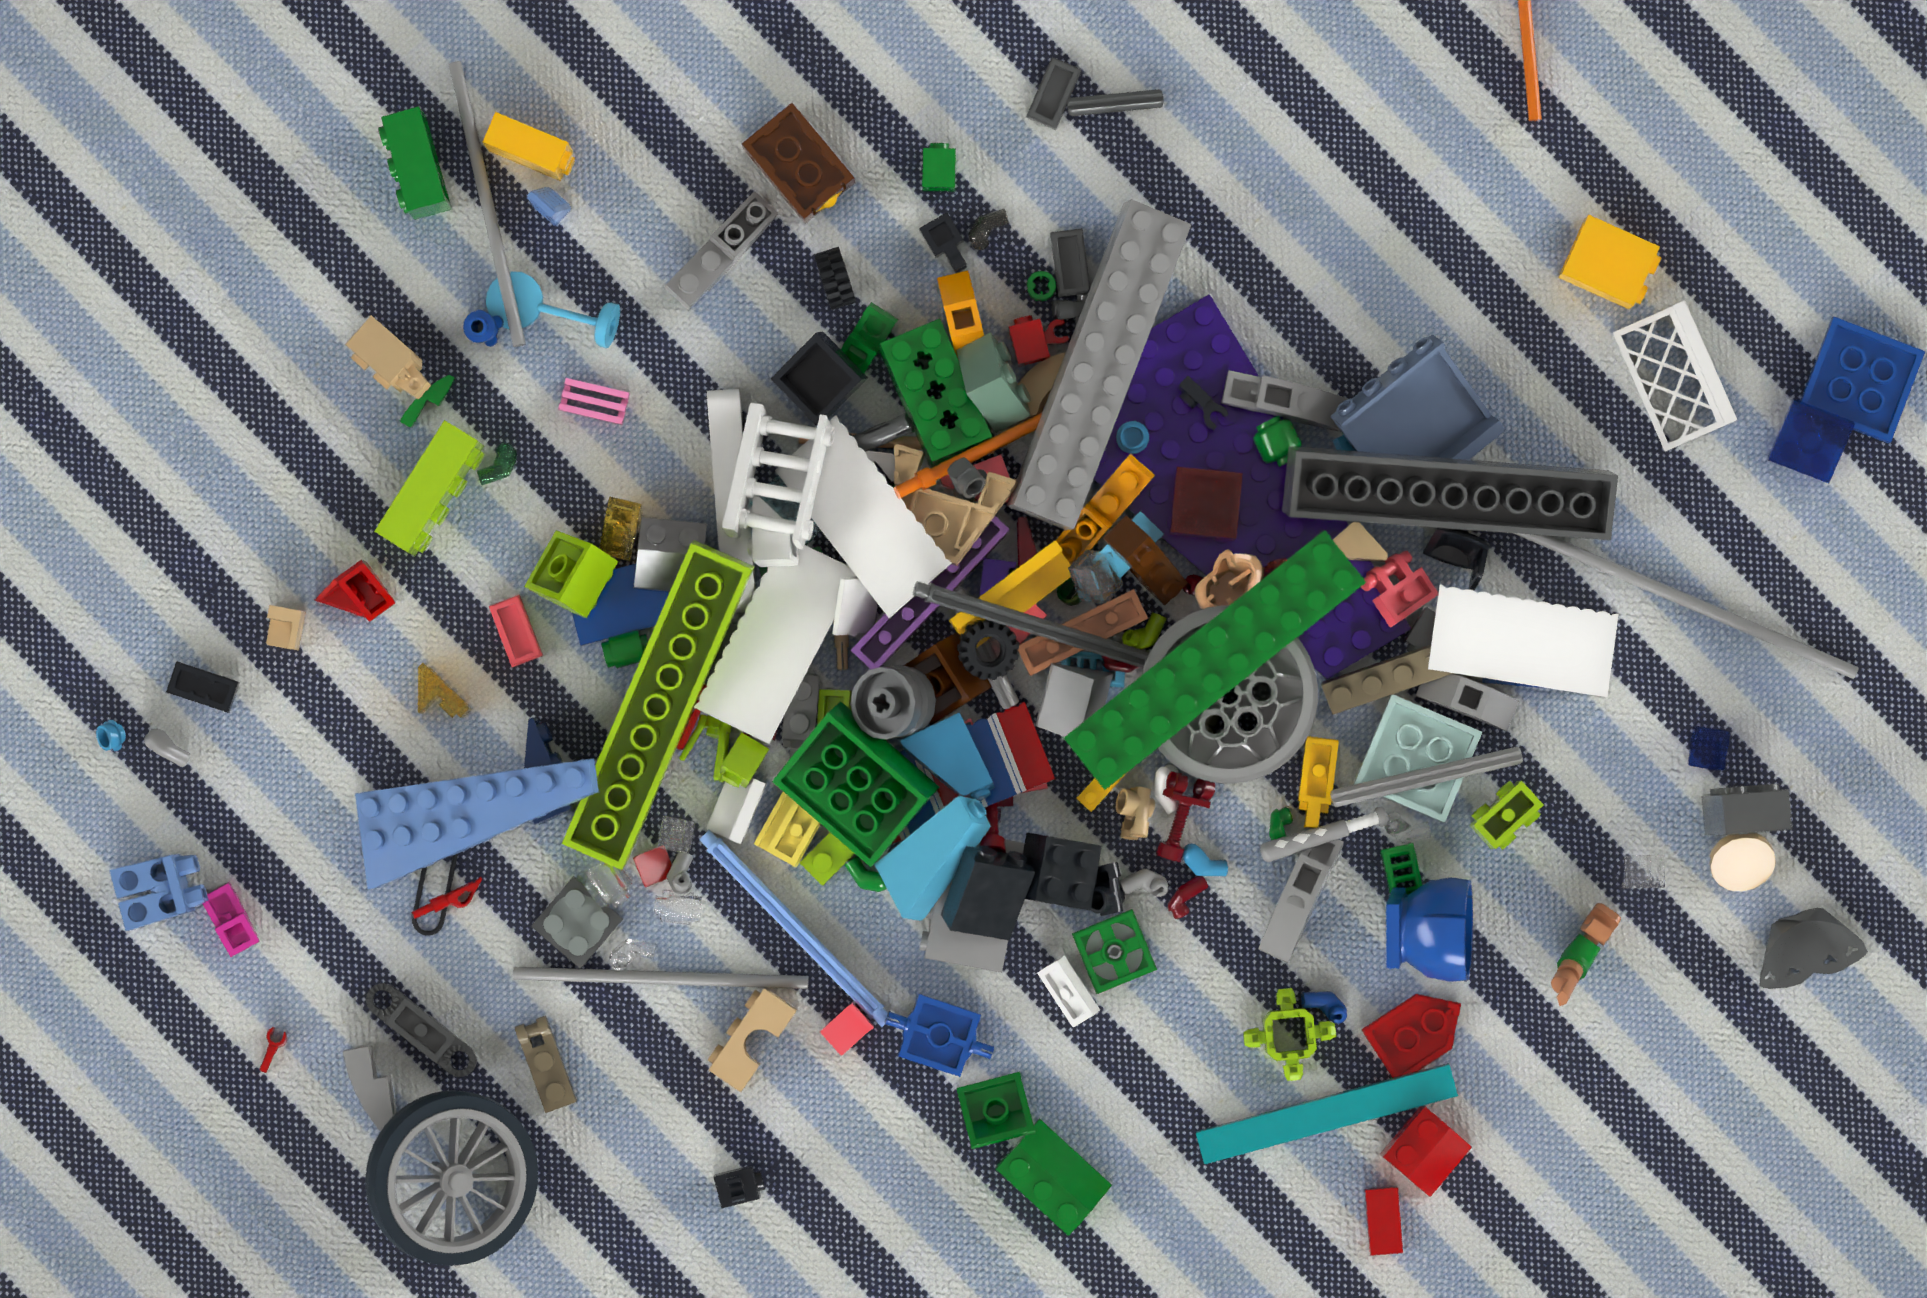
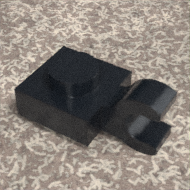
[919,212,967,273]
[1178,376,1228,430]

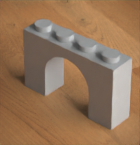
[919,840,1024,973]

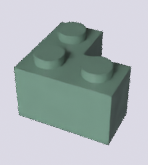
[956,332,1031,433]

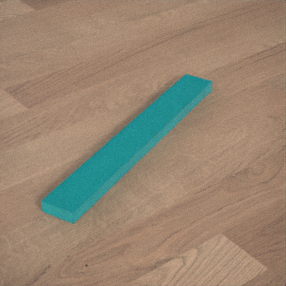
[1195,1063,1458,1164]

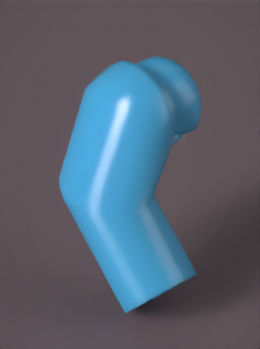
[1183,844,1228,876]

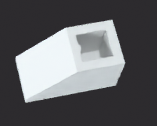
[747,496,799,567]

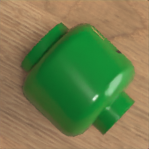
[1253,416,1302,467]

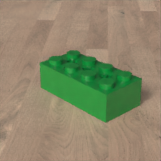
[879,318,992,468]

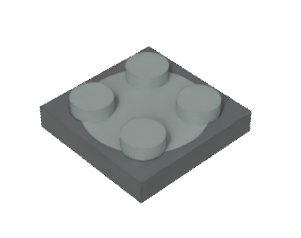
[531,876,623,969]

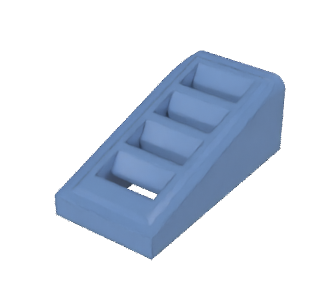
[527,187,571,226]

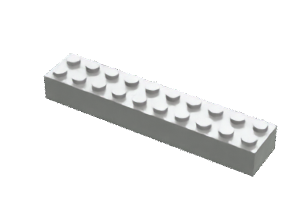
[1006,199,1192,530]

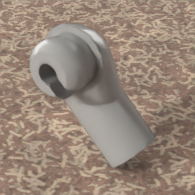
[1119,869,1169,897]

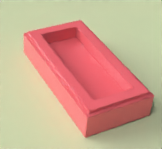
[489,595,543,668]

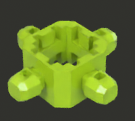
[1243,988,1336,1081]

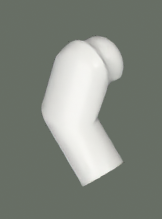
[1152,764,1179,815]

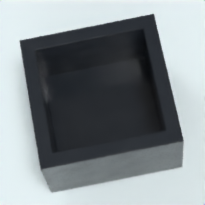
[771,331,868,426]
[1023,832,1102,910]

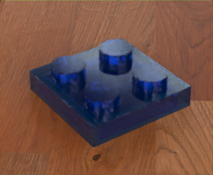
[1768,398,1855,484]

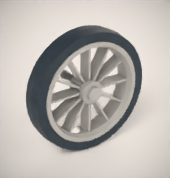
[365,1090,538,1266]

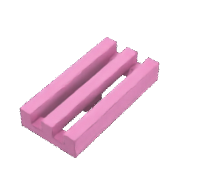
[558,378,630,425]

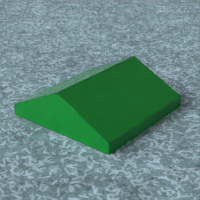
[956,1072,1036,1149]

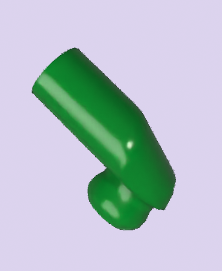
[1269,807,1293,840]
[845,856,887,892]

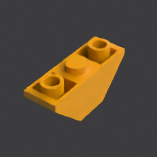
[937,270,984,360]

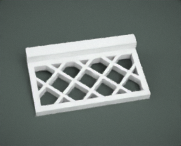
[1613,300,1737,452]

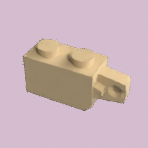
[345,315,431,399]

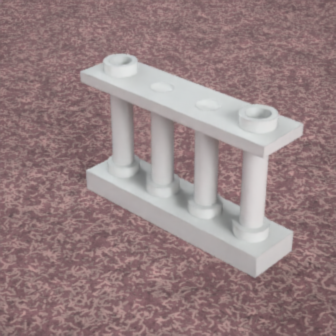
[722,403,834,549]

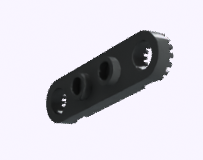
[366,983,477,1077]

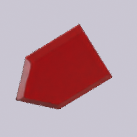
[1361,994,1462,1078]

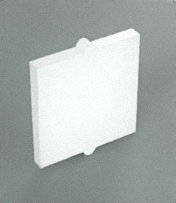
[832,577,878,637]

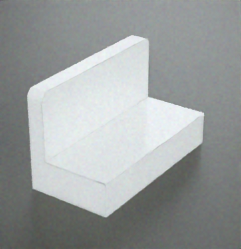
[707,778,767,844]

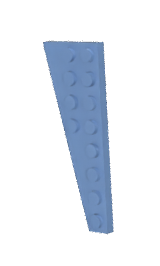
[355,759,599,889]

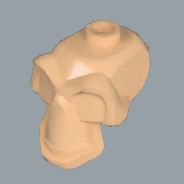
[1195,549,1263,609]

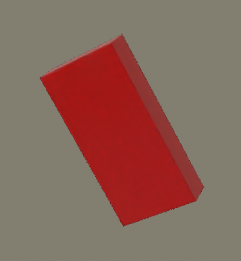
[1364,1187,1403,1256]

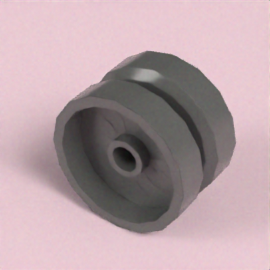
[850,665,936,740]

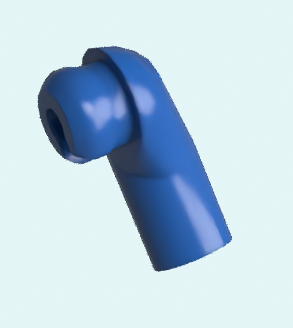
[1301,991,1347,1024]

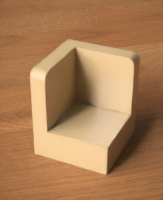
[266,605,306,651]

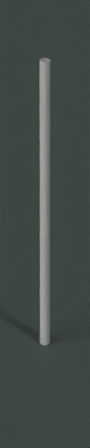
[1513,533,1859,679]

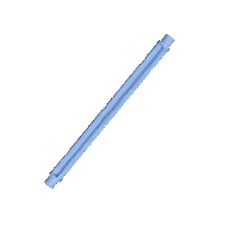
[699,830,891,1027]

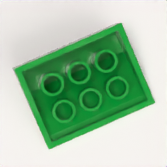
[772,701,940,867]

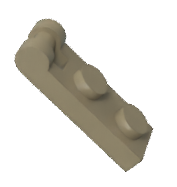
[514,1016,577,1113]

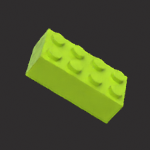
[374,420,485,556]

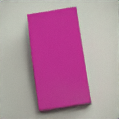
[203,881,260,957]

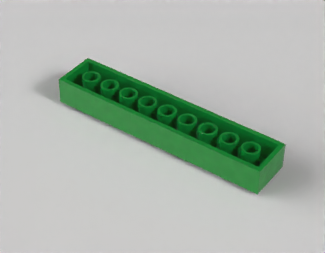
[1064,530,1366,790]

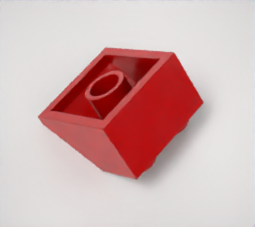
[1380,1105,1472,1197]

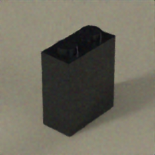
[941,846,1035,940]

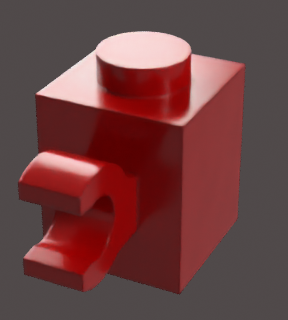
[1008,315,1069,367]

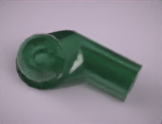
[477,443,517,486]

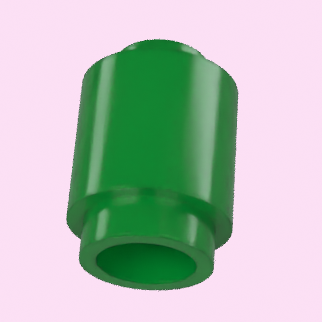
[601,629,649,669]

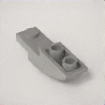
[665,191,778,310]
[1221,370,1348,432]
[1258,839,1344,963]

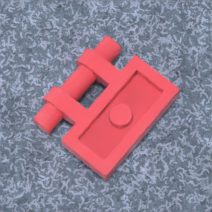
[1361,551,1438,627]

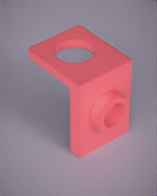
[820,1002,874,1056]

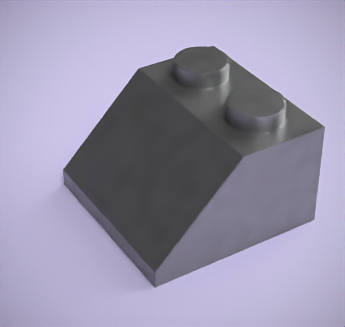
[634,517,707,592]

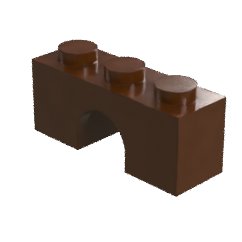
[1103,515,1188,606]

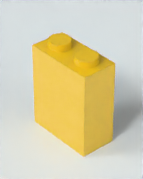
[482,112,575,181]
[1558,214,1661,309]

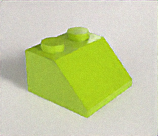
[524,530,618,618]

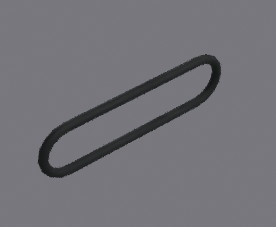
[412,854,458,936]

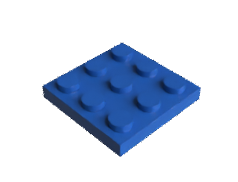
[1797,317,1925,444]

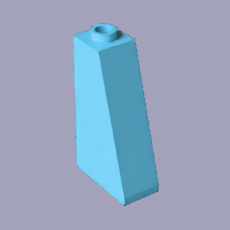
[874,796,991,921]

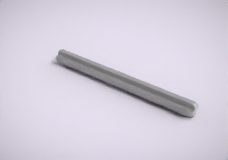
[1330,747,1523,807]

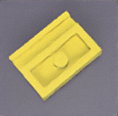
[754,792,821,868]

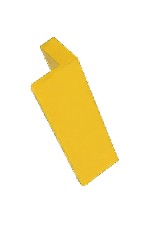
[949,540,1076,648]

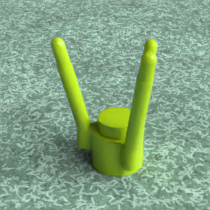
[679,714,732,782]

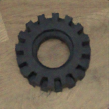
[814,246,856,310]
[957,619,1019,680]

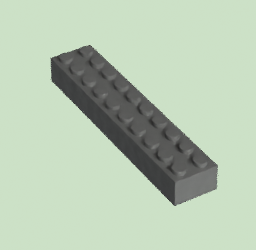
[1282,446,1618,540]

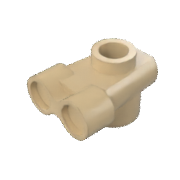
[1116,787,1155,840]

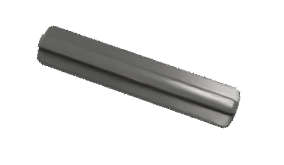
[1067,89,1164,116]

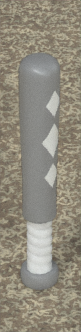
[1260,807,1388,862]

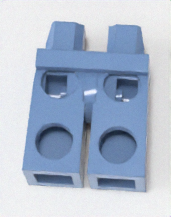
[109,854,209,931]

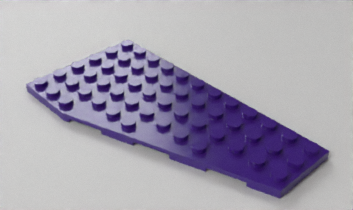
[1093,294,1411,679]

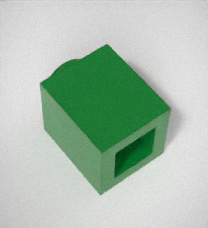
[922,143,956,192]

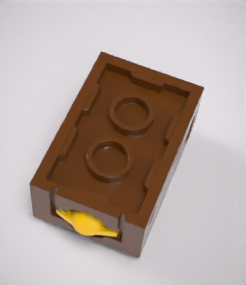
[742,103,855,224]

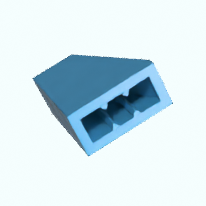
[900,712,995,801]

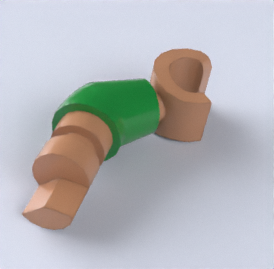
[1551,903,1621,1006]

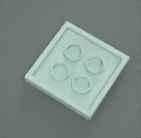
[1353,694,1482,823]

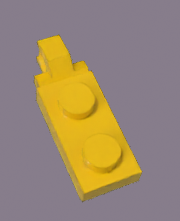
[1298,736,1339,829]

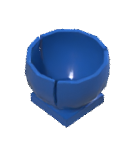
[1386,877,1473,982]

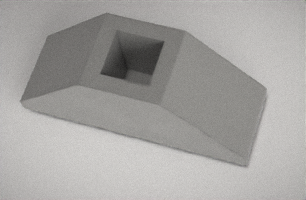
[1415,674,1519,732]

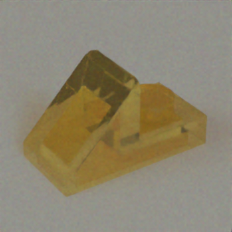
[599,496,643,561]
[418,662,472,718]

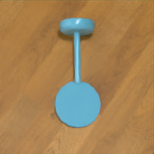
[486,272,620,348]

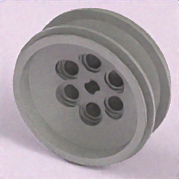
[1142,605,1318,783]

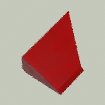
[315,560,396,622]

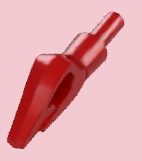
[411,877,482,919]

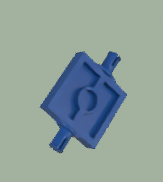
[885,993,994,1077]

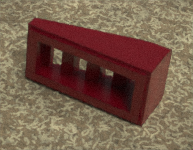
[1017,516,1037,567]

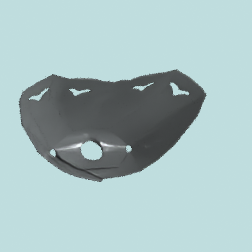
[1759,907,1868,989]

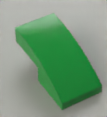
[841,302,899,374]
[399,375,456,428]

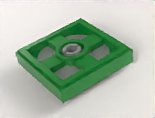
[1072,909,1157,994]

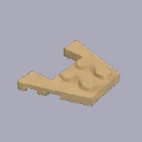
[894,444,1018,566]

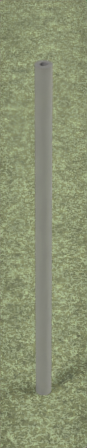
[449,61,526,347]
[513,967,809,989]

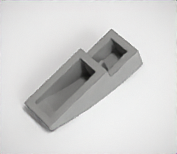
[342,1045,397,1131]

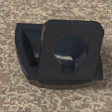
[1423,528,1490,591]

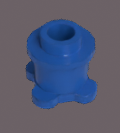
[463,310,504,347]

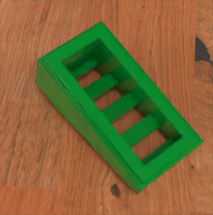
[1380,843,1422,894]

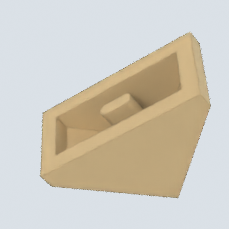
[1333,522,1388,562]

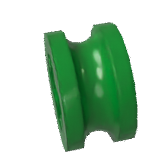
[1027,271,1056,302]

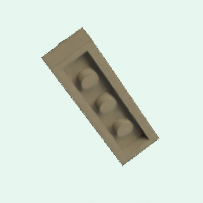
[1321,644,1453,715]

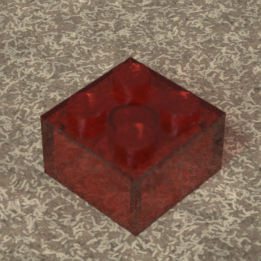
[1169,467,1243,541]

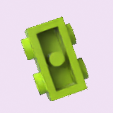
[1469,781,1544,850]

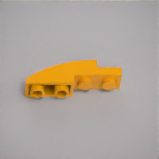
[1056,454,1155,569]

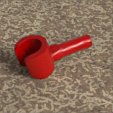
[259,1027,287,1073]

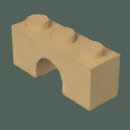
[708,988,798,1092]

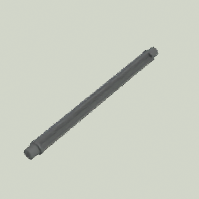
[913,581,1151,669]

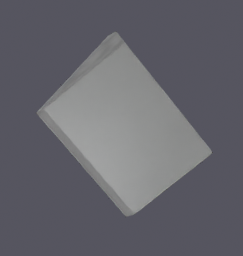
[1035,663,1113,737]

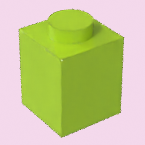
[720,732,769,788]

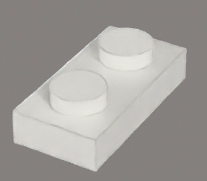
[1037,956,1100,1027]

